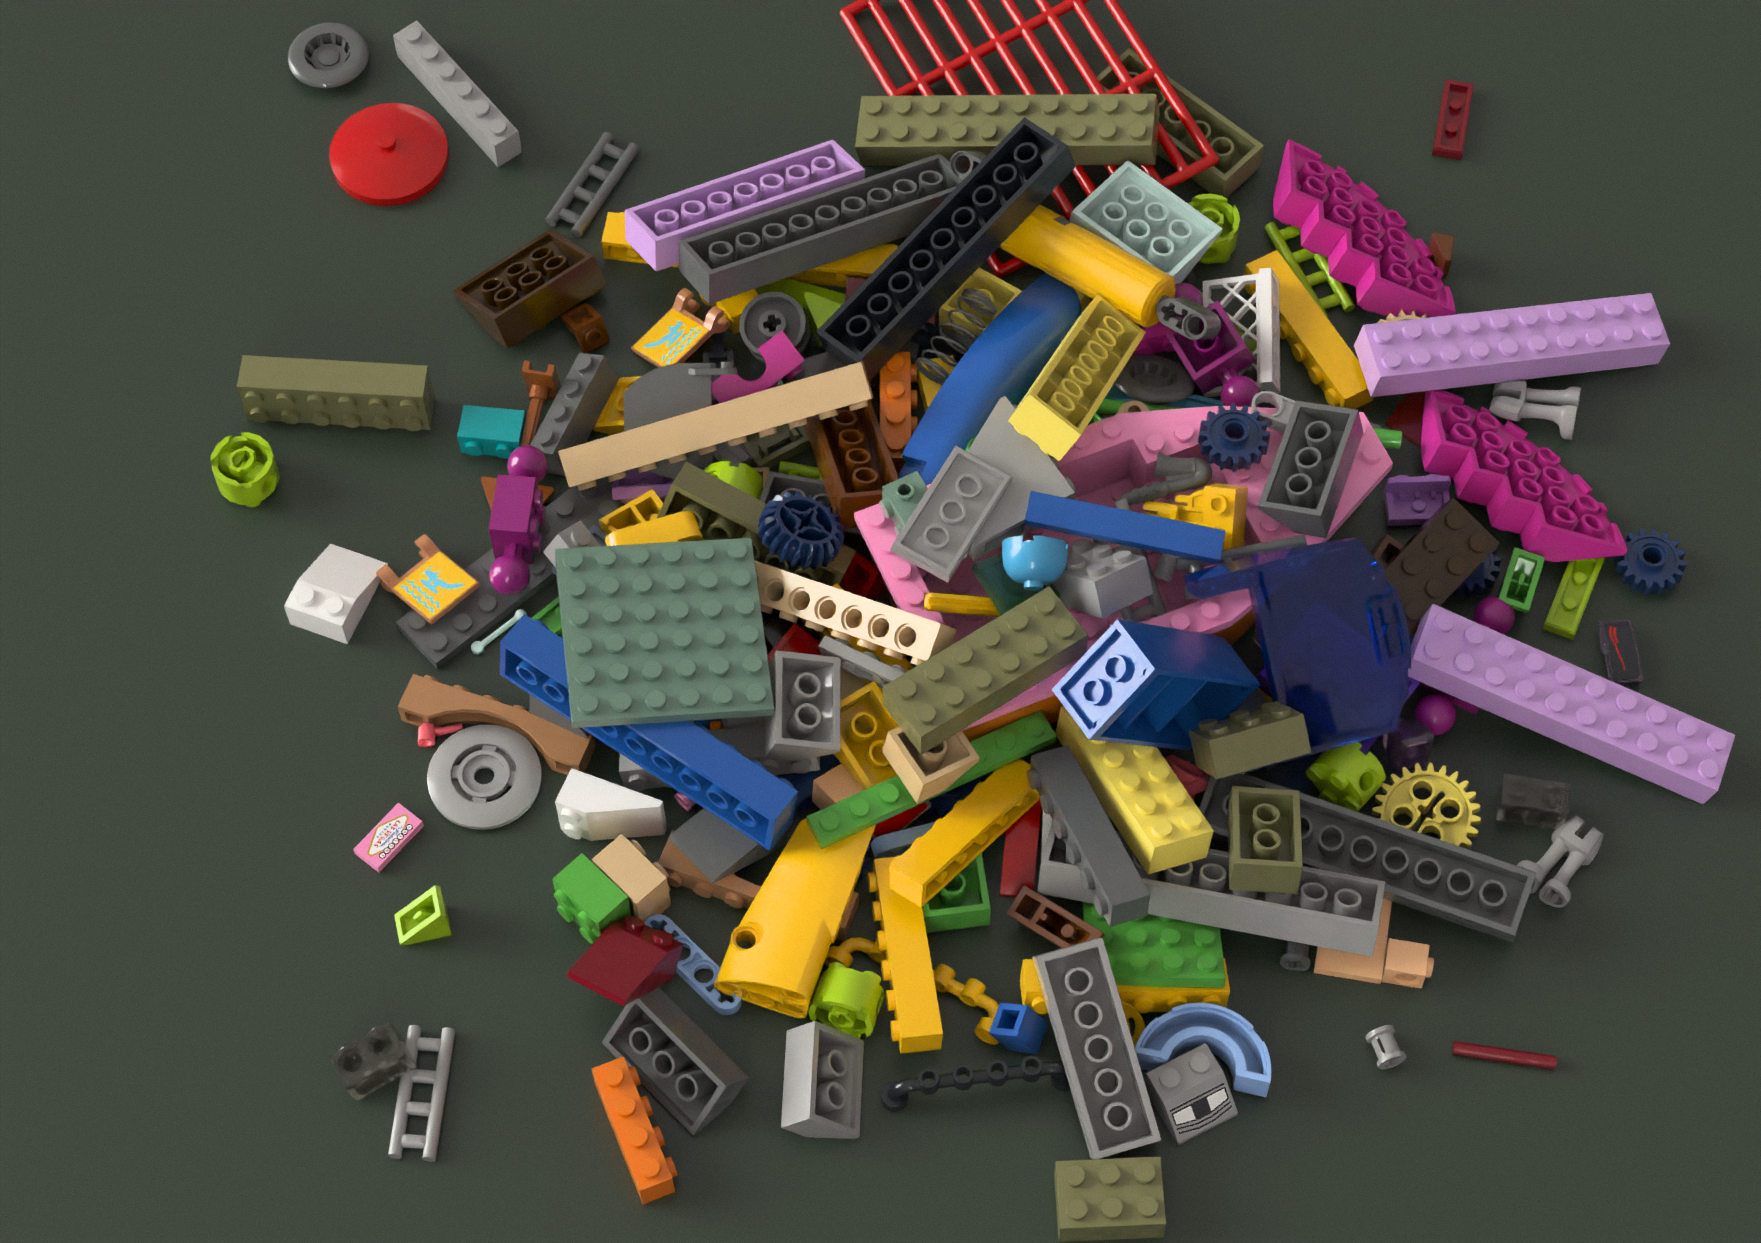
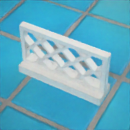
[1203,267,1280,397]

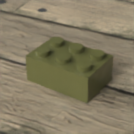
[1189,701,1312,779]
[1227,786,1303,894]
[1054,1157,1166,1242]

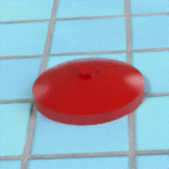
[329,103,449,206]

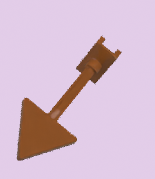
[481,360,561,512]

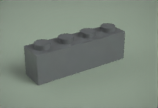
[530,353,619,476]

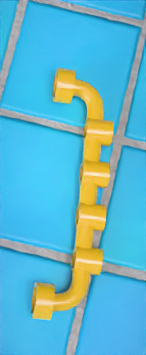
[824,937,999,1045]

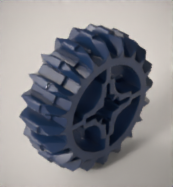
[758,491,845,570]

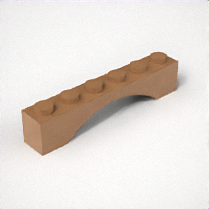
[398,674,596,775]
[658,830,859,941]

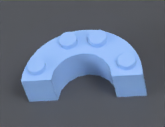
[1135,1003,1271,1097]

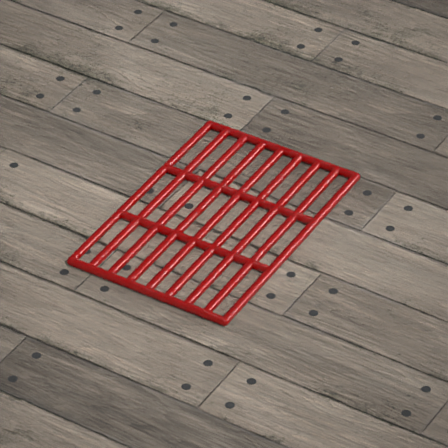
[840,0,1219,278]

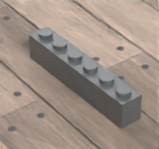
[1027,745,1150,927]

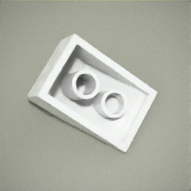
[284,544,388,644]
[555,768,667,841]

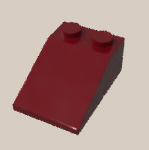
[567,916,684,1006]

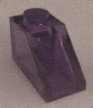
[1382,718,1435,774]

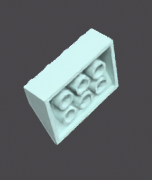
[1070,160,1222,284]

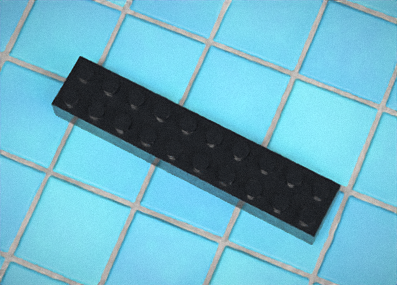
[816,117,1076,381]

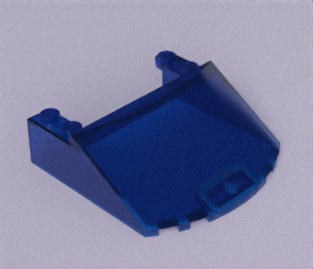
[1183,537,1411,774]

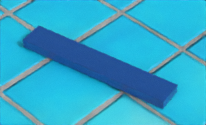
[1024,491,1225,565]

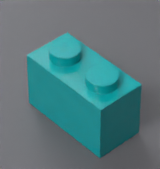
[457,405,526,459]

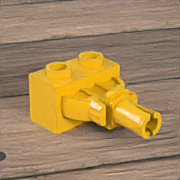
[1143,483,1248,550]

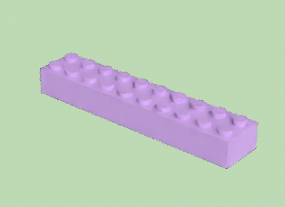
[1354,293,1670,397]
[1401,604,1735,804]

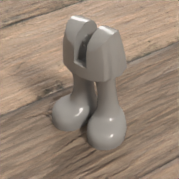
[1489,380,1582,440]
[1516,815,1604,908]

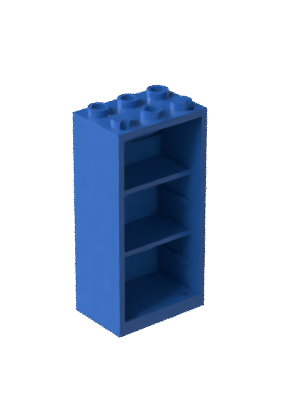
[1052,619,1261,751]

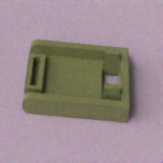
[741,423,811,468]

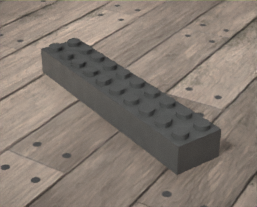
[679,153,963,304]
[1199,773,1536,943]

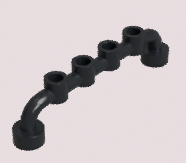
[881,1056,1070,1112]

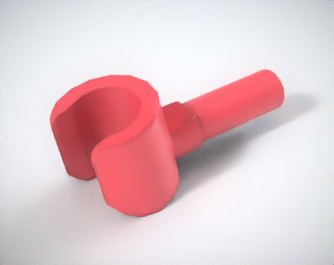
[418,723,463,747]

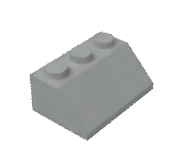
[765,650,840,761]
[781,1021,864,1139]

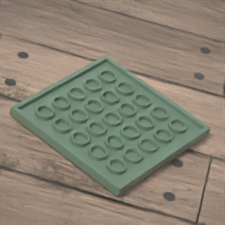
[555,538,774,728]

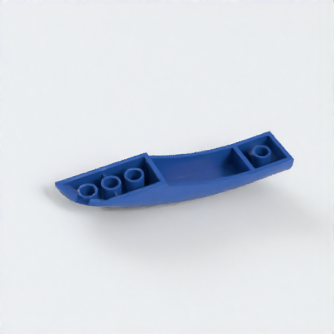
[898,273,1081,486]

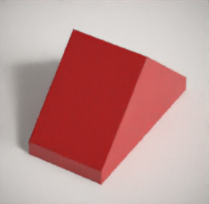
[839,553,884,601]

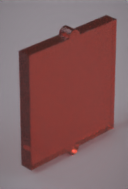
[1385,392,1425,448]

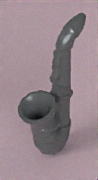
[1115,451,1212,508]

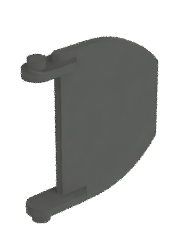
[623,362,737,479]

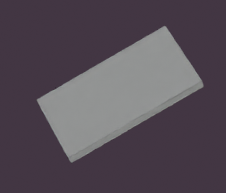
[890,446,1013,583]

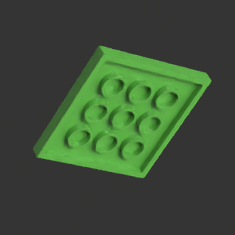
[1082,902,1225,988]

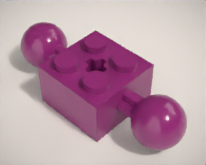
[1166,283,1260,407]
[489,445,548,596]
[1414,596,1515,736]

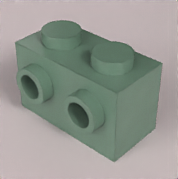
[879,471,928,536]

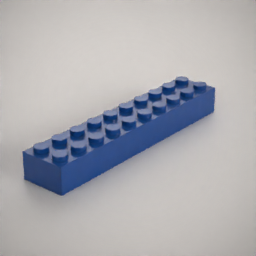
[500,614,798,851]

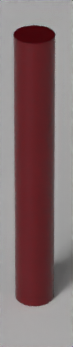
[1452,1041,1557,1070]

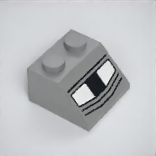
[1145,1043,1238,1145]

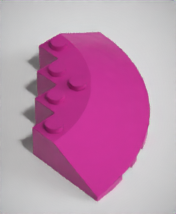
[1273,139,1456,316]
[1420,389,1628,562]

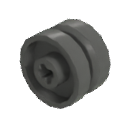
[739,292,812,365]

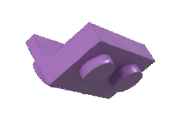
[612,468,675,504]
[1384,474,1451,526]

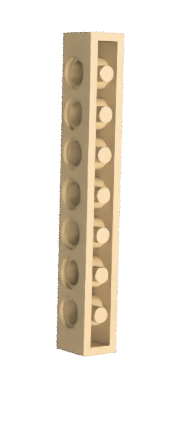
[754,560,957,665]

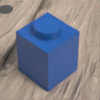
[989,1003,1048,1054]

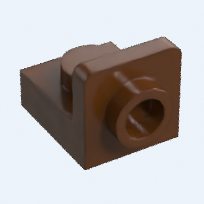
[561,302,610,353]

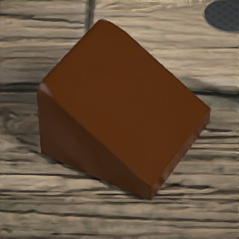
[1428,233,1455,278]

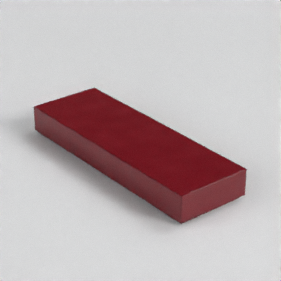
[1432,79,1474,160]

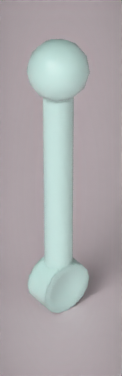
[471,609,527,655]

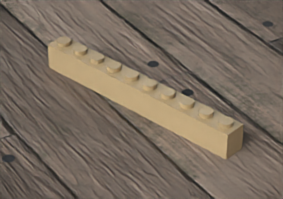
[558,361,874,491]

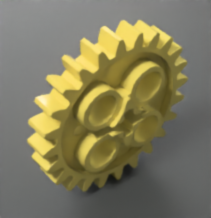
[1372,763,1481,849]

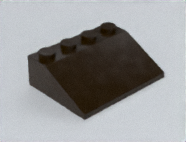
[453,229,606,348]

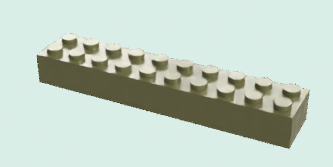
[855,94,1160,166]

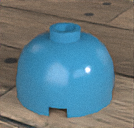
[1002,536,1068,591]

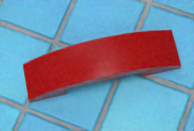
[1000,799,1041,898]

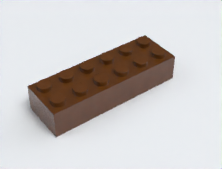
[804,399,899,528]

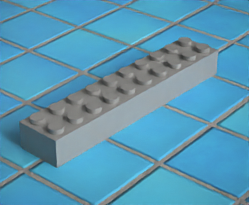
[1037,820,1385,957]

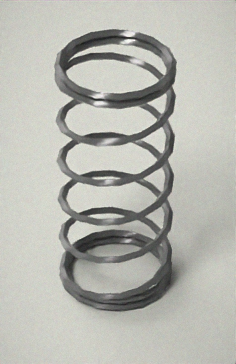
[915,289,997,385]

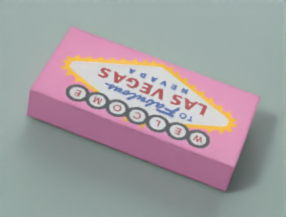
[353,803,424,873]

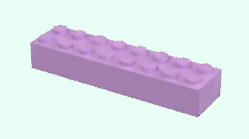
[625,140,865,271]

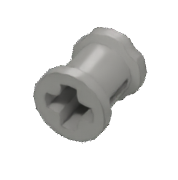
[1365,1025,1407,1070]

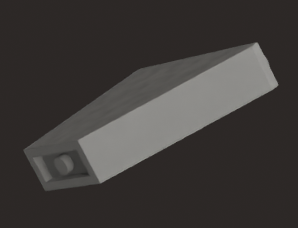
[967,396,1076,562]

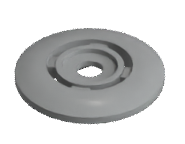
[427,724,542,830]

